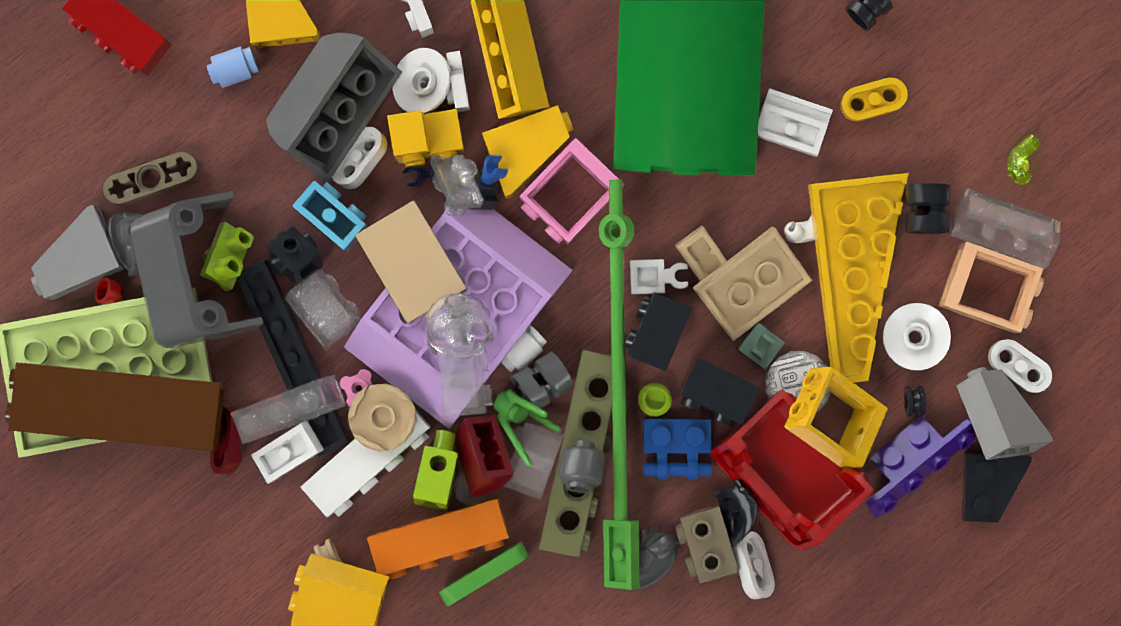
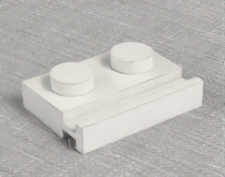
[758,88,833,157]

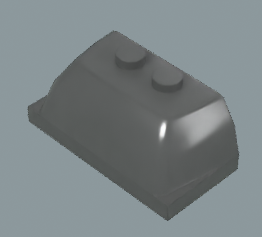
[266,32,402,182]

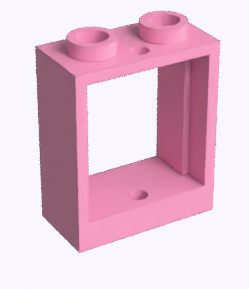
[520,138,624,245]

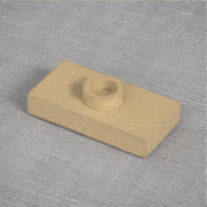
[675,226,727,282]

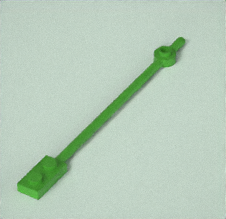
[599,179,640,590]

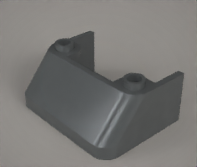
[130,191,263,348]

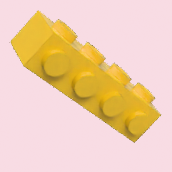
[470,0,549,119]

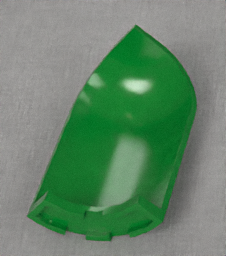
[613,0,765,176]

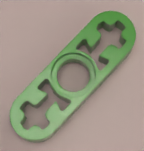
[438,541,530,607]

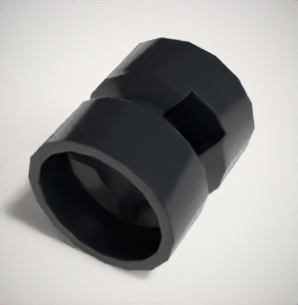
[906,183,950,234]

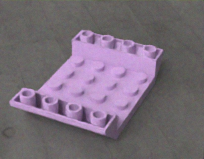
[344,194,573,429]

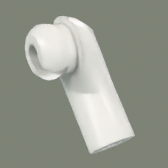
[784,214,815,244]

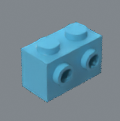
[292,180,369,253]

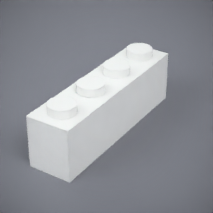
[301,410,431,517]

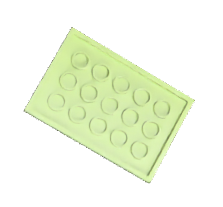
[0,288,213,458]

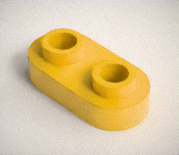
[840,77,908,122]

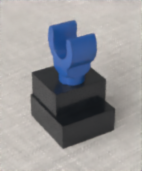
[457,155,508,210]

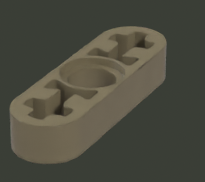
[103,152,200,205]

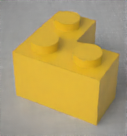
[387,109,465,168]

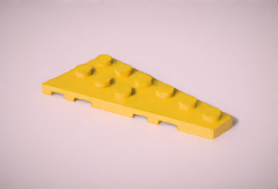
[808,173,909,383]

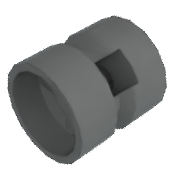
[510,351,574,413]

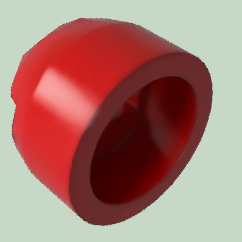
[95,277,124,305]

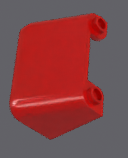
[710,389,874,551]

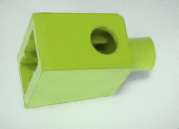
[413,430,459,512]

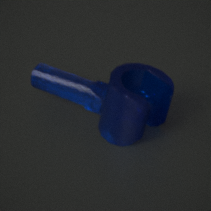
[403,162,451,187]

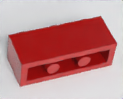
[62,0,172,76]

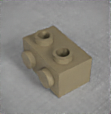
[675,505,739,584]

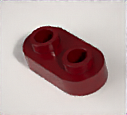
[210,407,245,475]

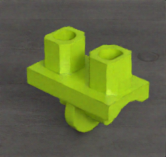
[200,222,254,291]

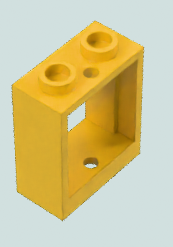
[784,367,888,467]

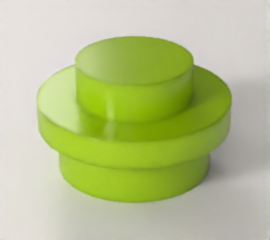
[638,383,672,416]

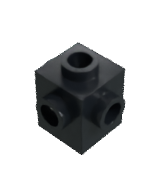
[267,226,323,287]

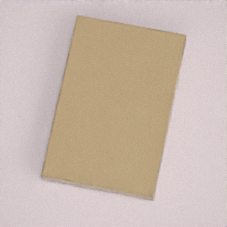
[355,200,467,324]
[693,227,812,341]

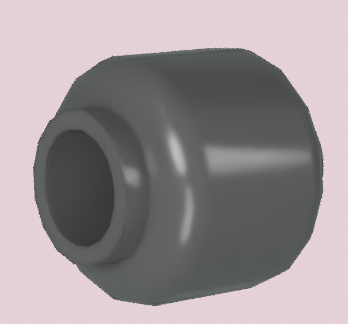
[559,440,605,493]

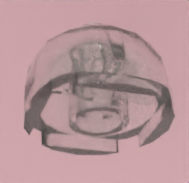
[425,293,494,360]

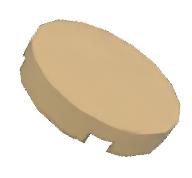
[348,383,417,452]

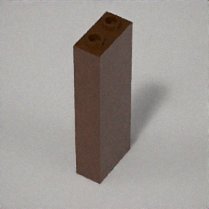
[5,362,226,451]

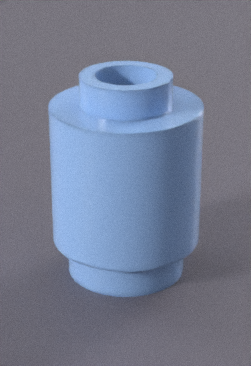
[207,46,259,88]

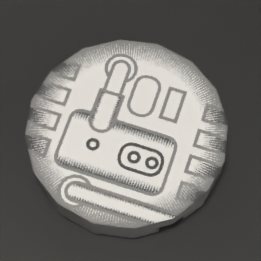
[765,351,831,412]

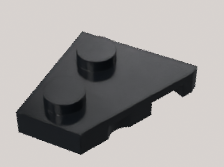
[962,453,1032,523]

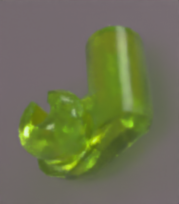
[1007,134,1041,185]

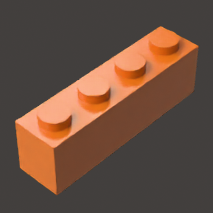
[367,497,510,580]

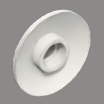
[392,48,451,114]
[883,303,951,370]

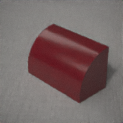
[455,415,514,497]

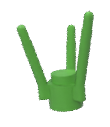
[494,389,561,467]

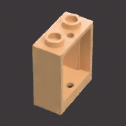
[938,242,1044,333]

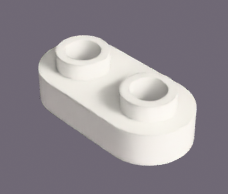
[332,127,387,189]
[988,339,1052,393]
[732,531,775,599]

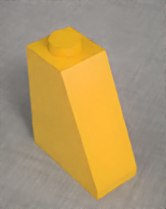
[246,0,321,48]
[482,105,573,199]

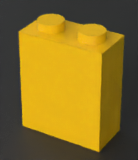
[288,553,389,626]

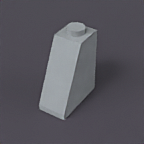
[31,205,126,300]
[956,367,1053,460]

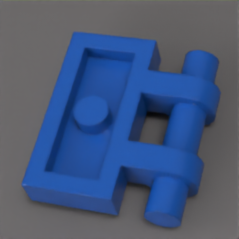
[643,419,711,480]

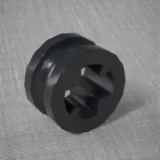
[904,386,926,417]

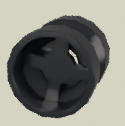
[845,0,893,31]

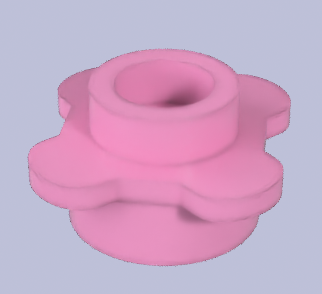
[340,369,373,406]

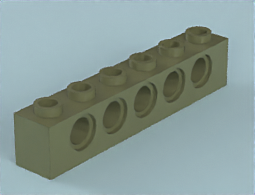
[539,350,627,558]

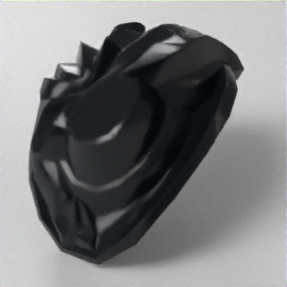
[713,479,758,547]

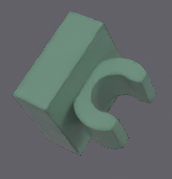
[737,323,785,370]

